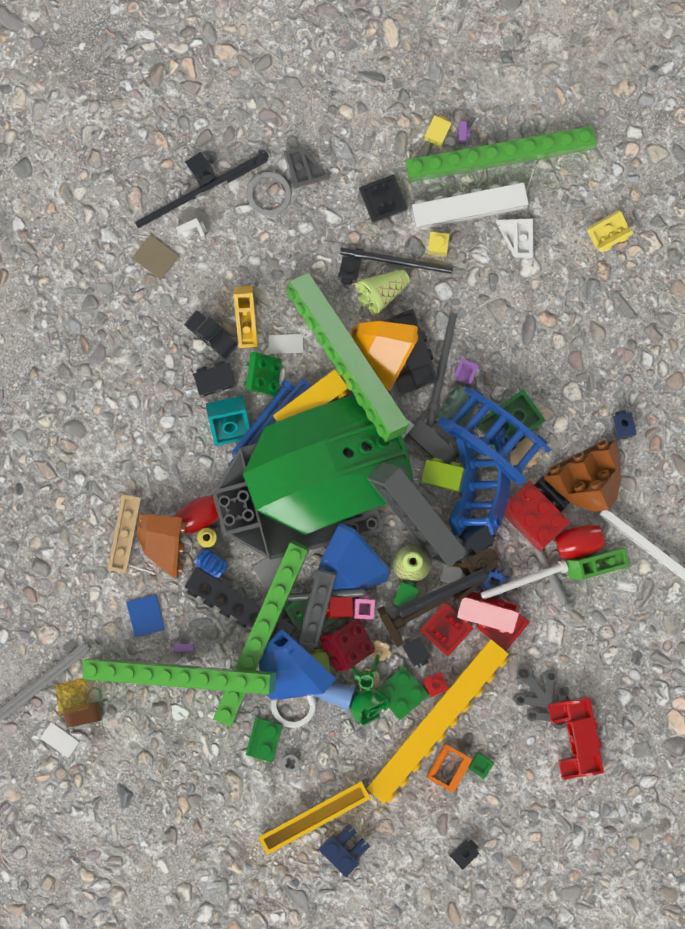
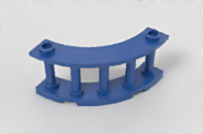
[437,388,551,485]
[448,428,510,536]

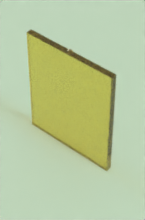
[55,679,90,716]

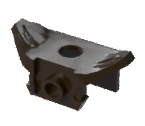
[451,532,500,576]

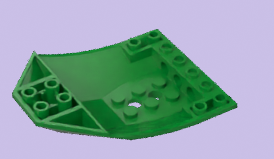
[243,395,414,535]

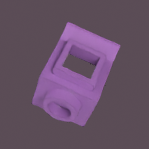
[453,358,479,386]

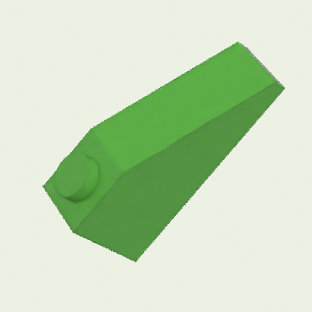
[566,548,629,580]

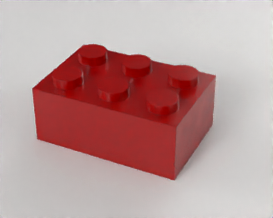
[504,481,570,552]

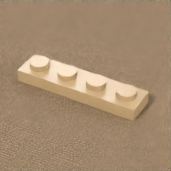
[107,494,142,574]

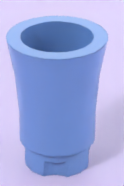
[313,682,357,711]

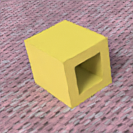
[425,115,452,148]
[427,232,449,257]

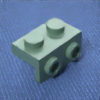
[437,384,477,427]

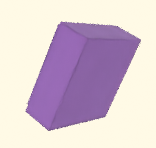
[174,644,195,652]

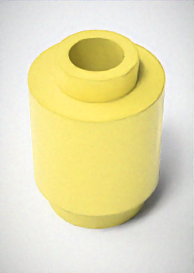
[197,528,218,549]

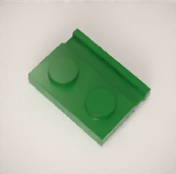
[245,718,283,763]

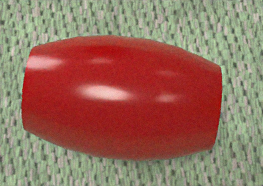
[173,495,219,535]
[555,525,605,559]

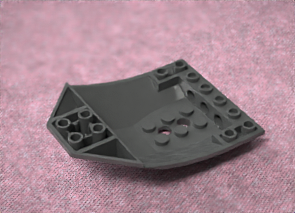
[213,444,384,560]

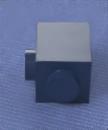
[611,410,637,441]

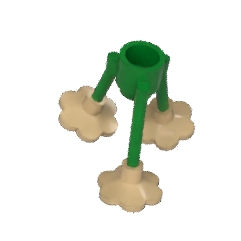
[349,639,392,691]

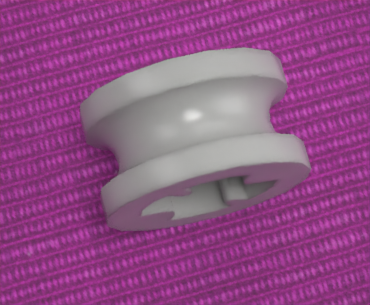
[282,754,299,772]

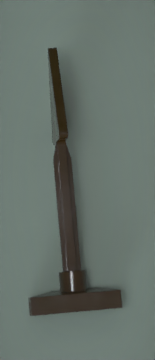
[377,576,489,647]

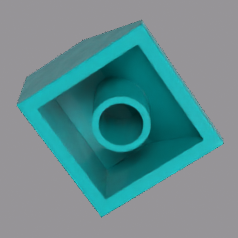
[206,396,250,446]

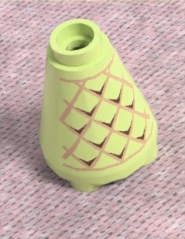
[355,269,410,316]
[393,545,431,583]

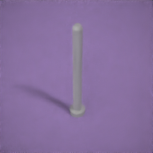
[530,543,574,612]

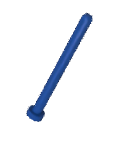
[232,380,295,456]

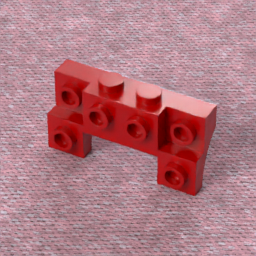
[547,696,604,780]

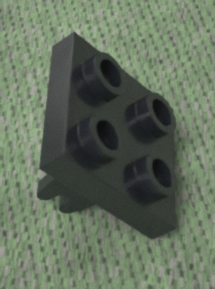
[359,174,408,224]

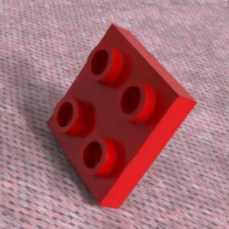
[419,602,474,657]

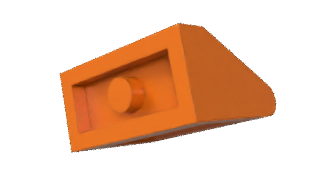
[426,744,472,793]

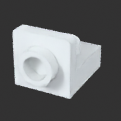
[176,218,207,239]

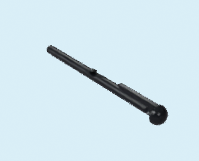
[135,150,269,229]

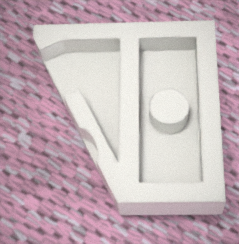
[496,219,534,258]

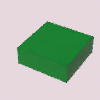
[468,752,494,779]

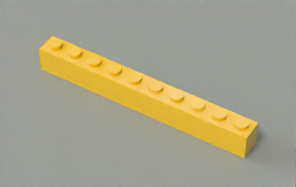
[366,639,509,804]

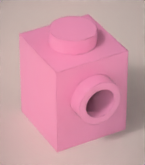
[353,594,375,619]

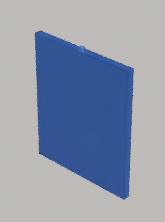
[126,595,165,637]

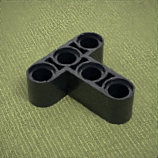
[184,310,238,359]

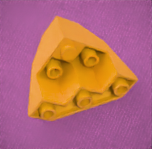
[350,321,418,391]

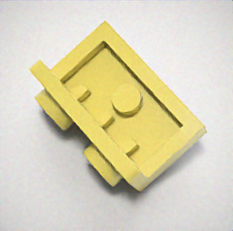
[586,210,633,252]

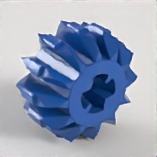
[194,548,229,578]
[478,567,509,598]

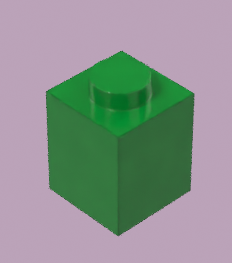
[393,581,420,607]

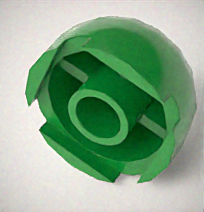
[350,688,390,725]

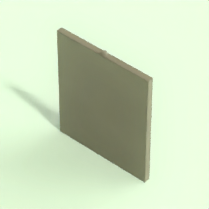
[132,235,179,280]

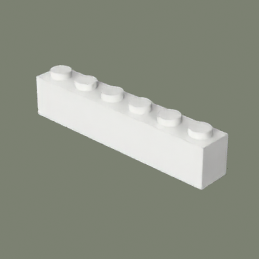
[412,181,529,230]

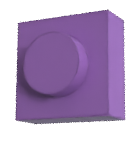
[458,121,470,144]

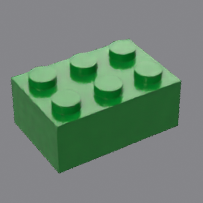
[476,389,546,451]

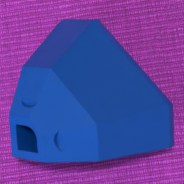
[318,523,390,591]
[259,629,336,701]

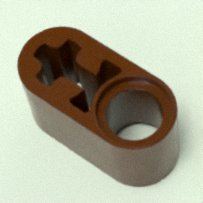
[63,701,103,728]

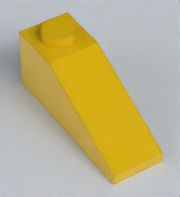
[234,285,258,348]

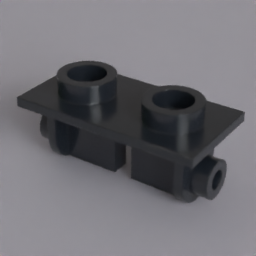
[534,475,570,512]

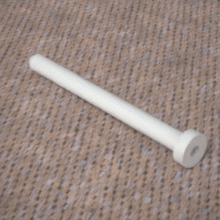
[481,559,568,599]

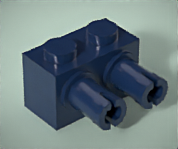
[318,824,371,877]

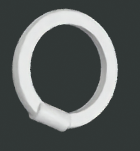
[271,695,318,728]

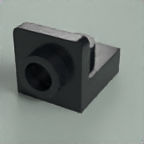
[338,256,361,285]

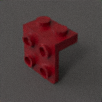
[319,619,375,672]

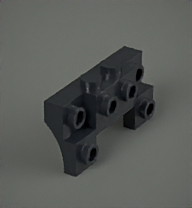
[383,309,438,395]

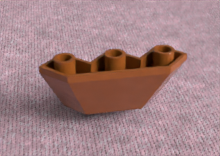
[544,440,621,512]
[137,514,186,579]

